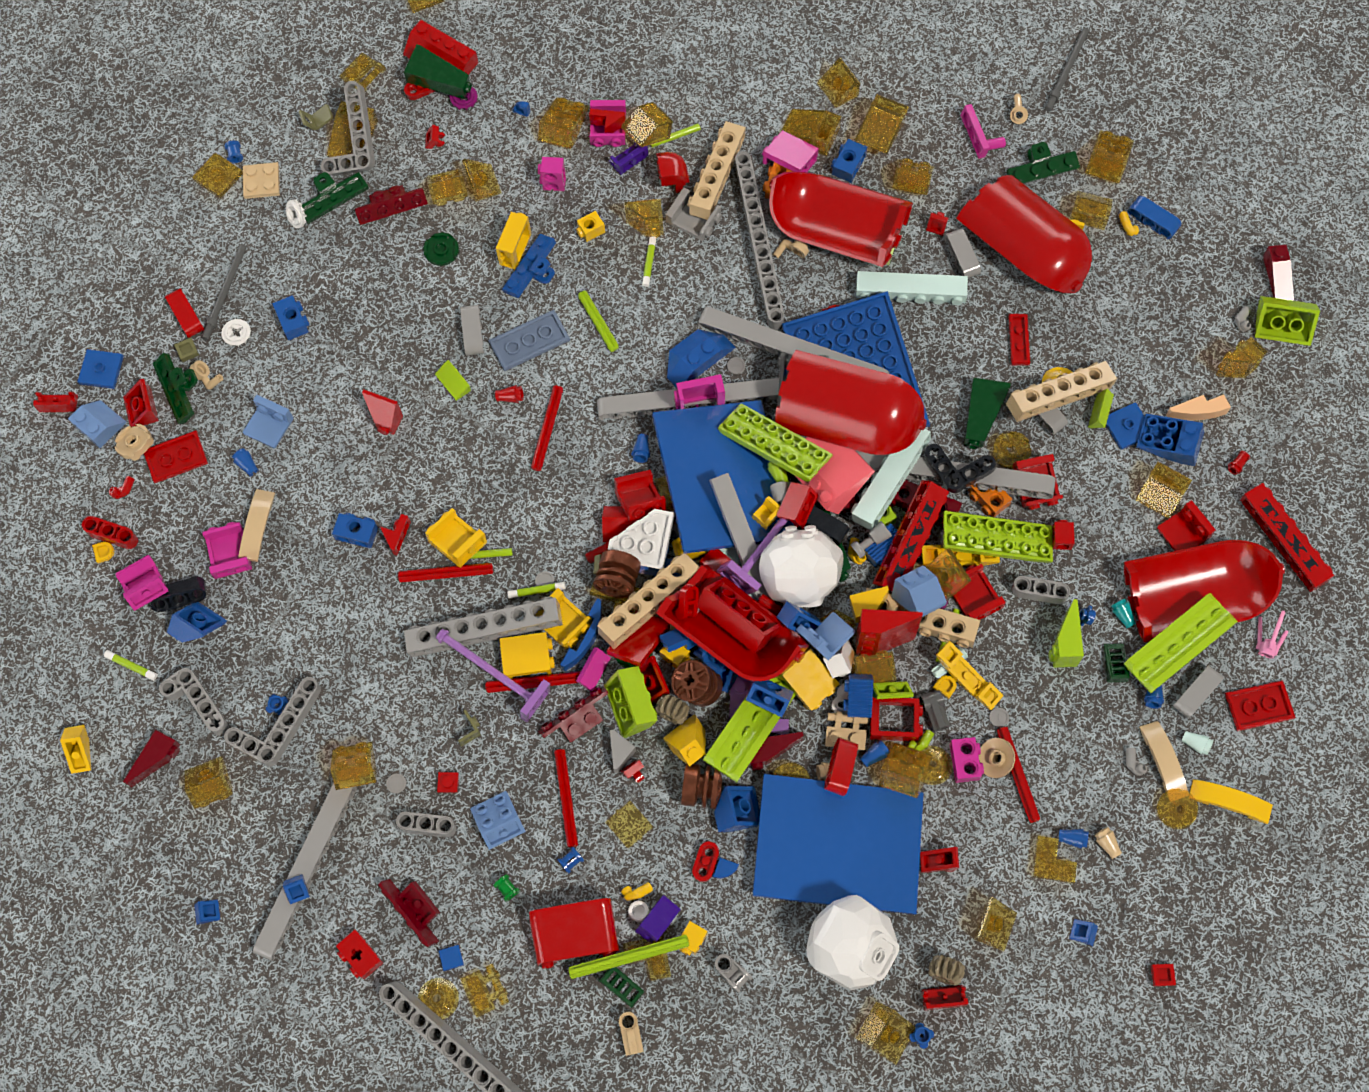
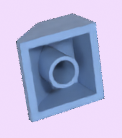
[68,400,127,448]
[891,566,947,617]

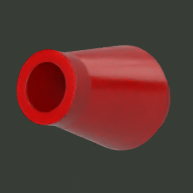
[495,385,524,403]

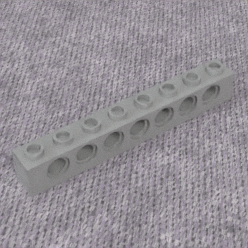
[404,596,563,657]

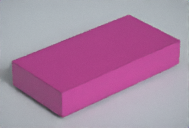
[576,647,611,691]

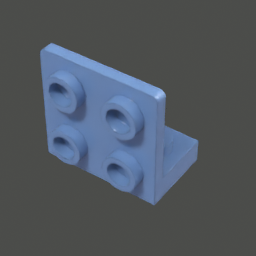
[243,395,294,449]
[796,612,855,661]
[470,791,526,850]

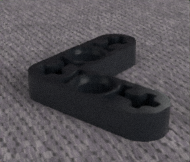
[925,444,996,493]

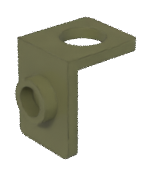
[299,104,333,130]
[458,709,481,747]

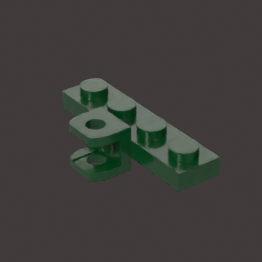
[1007,142,1080,184]
[302,172,369,224]
[153,353,198,424]

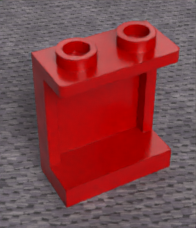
[1012,454,1063,510]
[614,470,666,521]
[947,564,1006,620]

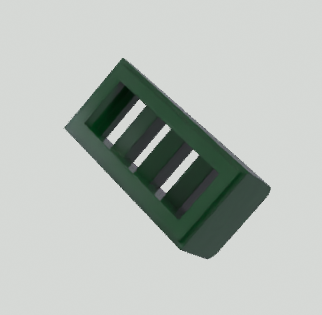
[1104,644,1130,683]
[598,967,644,1008]

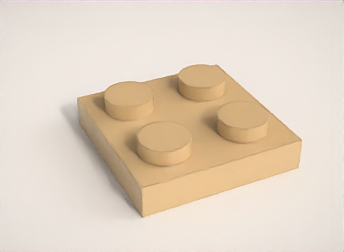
[243,162,280,199]

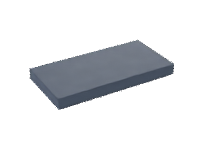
[488,310,570,372]

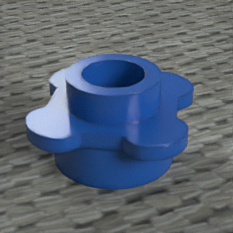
[1079,605,1096,626]
[266,694,288,716]
[909,1023,934,1049]

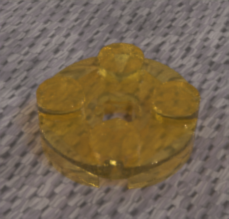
[993,431,1031,469]

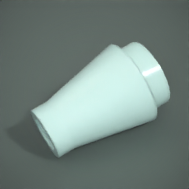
[1181,731,1214,755]

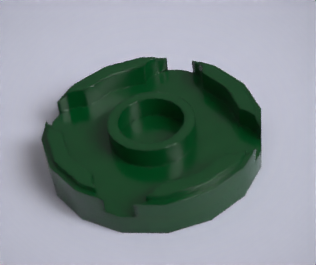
[423,232,459,266]

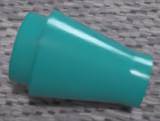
[1111,598,1137,629]

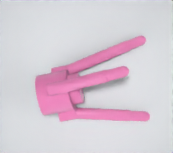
[1255,611,1288,659]

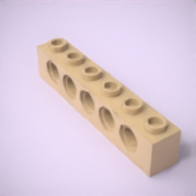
[687,121,746,220]
[1006,361,1117,422]
[597,553,700,649]
[866,588,980,648]

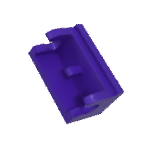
[609,138,648,175]
[635,895,681,943]

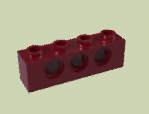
[889,480,962,528]

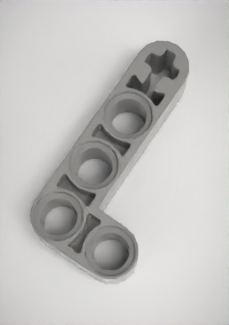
[159,668,228,736]

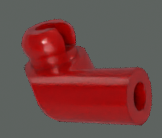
[109,476,135,499]

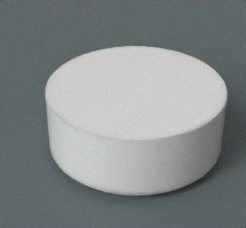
[628,901,649,922]

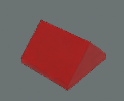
[123,379,159,428]
[602,506,641,542]
[639,656,670,705]

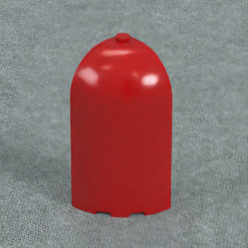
[769,172,913,267]
[956,175,1092,293]
[775,350,927,455]
[1124,540,1285,643]
[656,565,809,681]

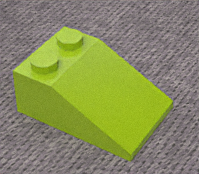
[1049,599,1084,668]

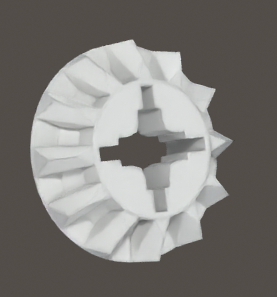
[286,199,306,228]
[221,319,251,347]

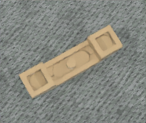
[238,489,275,562]
[1139,721,1189,802]

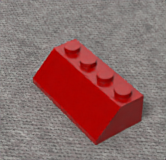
[403,20,479,75]
[698,577,784,653]

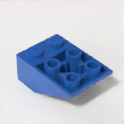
[1137,414,1204,466]

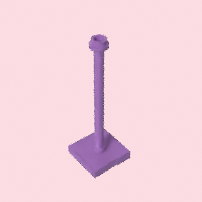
[717,518,788,595]
[436,629,550,722]

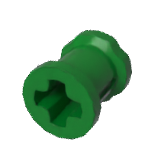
[493,874,520,902]

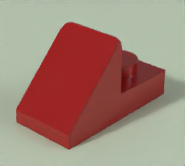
[589,108,626,133]
[380,514,411,556]
[920,847,959,873]

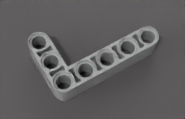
[320,81,375,176]
[224,677,321,767]

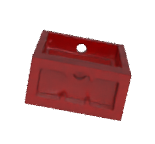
[870,697,923,742]

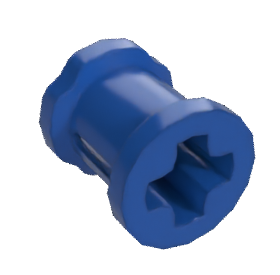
[225,140,243,164]
[557,847,584,874]

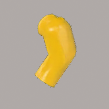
[621,882,653,901]

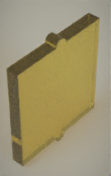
[605,801,653,849]

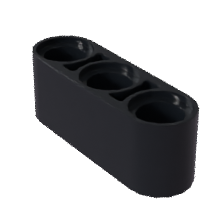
[804,506,850,546]
[150,576,206,612]

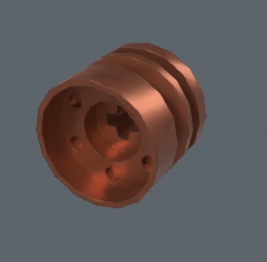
[593,550,641,599]
[672,660,723,707]
[681,764,722,809]

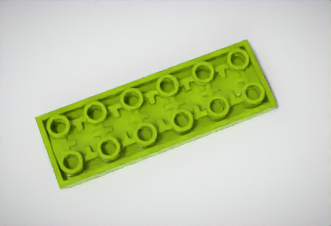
[718,403,833,482]
[943,511,1053,563]
[1124,593,1238,693]
[703,677,796,783]

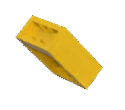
[496,212,531,269]

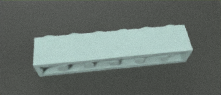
[856,271,968,305]
[851,429,931,530]

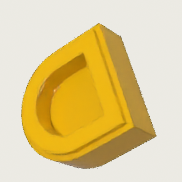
[92,542,115,563]
[933,675,957,699]

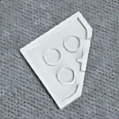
[608,509,675,569]

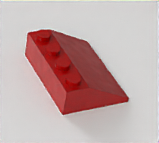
[856,609,923,658]

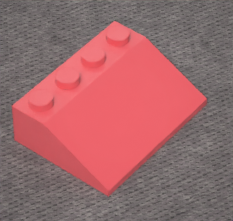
[796,437,875,514]

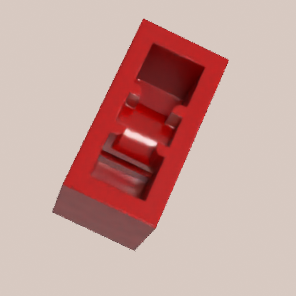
[336,929,383,980]

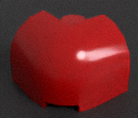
[656,152,690,193]

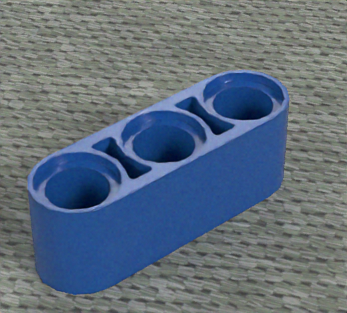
[1127,196,1182,239]

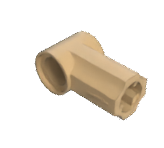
[619,1012,644,1056]

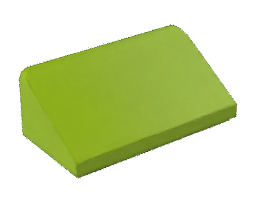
[435,360,471,401]
[1088,389,1114,429]
[873,681,914,699]

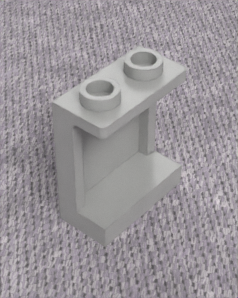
[666,187,722,241]

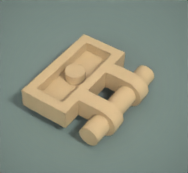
[825,711,868,750]

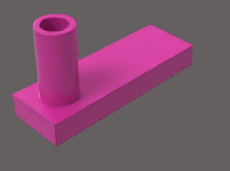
[960,104,1006,159]

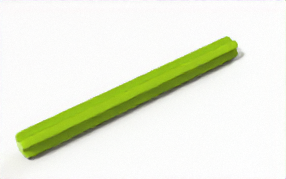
[569,935,689,979]

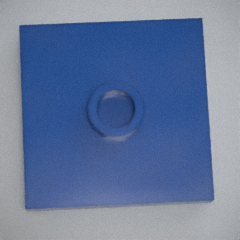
[78,349,124,389]
[1106,402,1145,450]

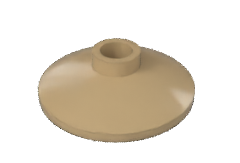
[978,738,1015,778]

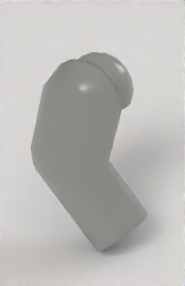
[1235,306,1251,332]
[1126,748,1147,776]

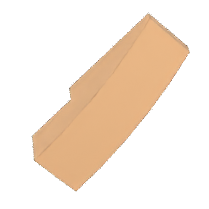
[1166,395,1231,421]

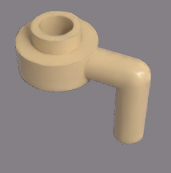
[1010,94,1028,124]
[772,239,809,259]
[190,360,223,390]

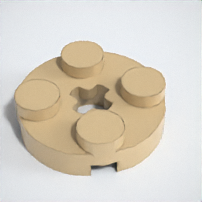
[115,424,154,461]

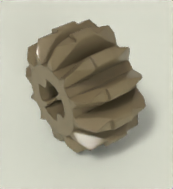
[655,694,690,724]
[928,955,965,986]

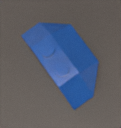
[667,329,736,388]

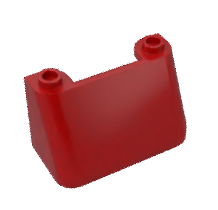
[529,898,620,969]

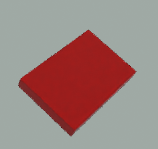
[144,430,208,483]
[607,610,670,667]
[1225,680,1296,731]

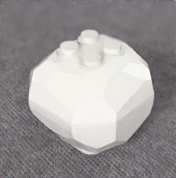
[759,525,843,607]
[807,895,899,990]

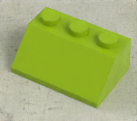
[1255,296,1320,346]
[604,666,658,738]

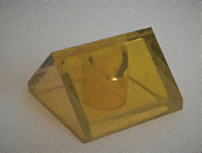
[817,57,860,108]
[462,159,502,202]
[974,897,1017,951]

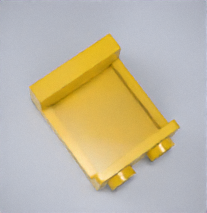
[425,508,487,568]
[536,588,592,650]
[499,632,555,679]
[778,648,839,711]

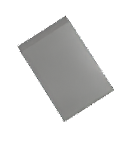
[610,730,636,773]

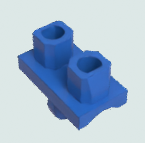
[693,647,728,675]

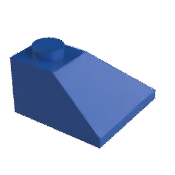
[167,602,227,643]
[714,786,760,832]

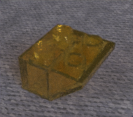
[892,158,934,195]
[1216,337,1268,378]
[1135,462,1192,518]
[851,650,896,683]
[330,741,377,790]
[879,743,933,798]

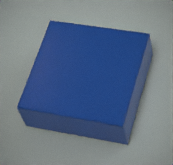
[439,945,464,972]

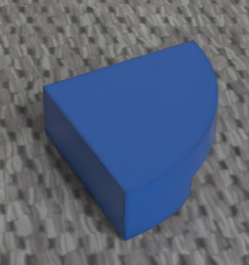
[512,101,531,117]
[713,858,739,879]

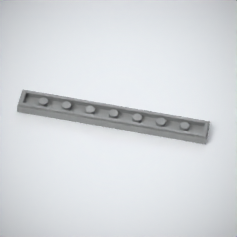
[709,473,779,604]

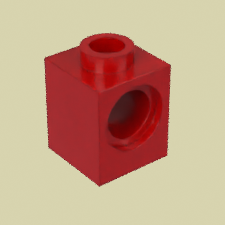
[1052,520,1075,550]

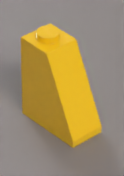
[663,714,706,766]

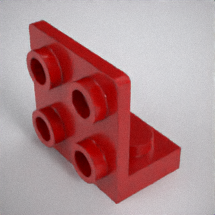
[1157,500,1216,551]

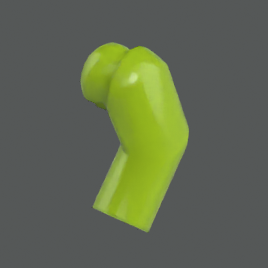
[907,730,934,754]

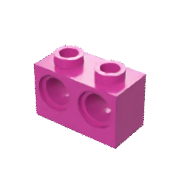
[538,157,566,191]
[949,737,984,783]

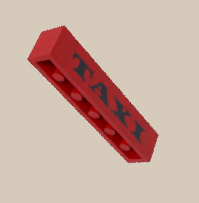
[872,480,949,594]
[1240,483,1335,593]

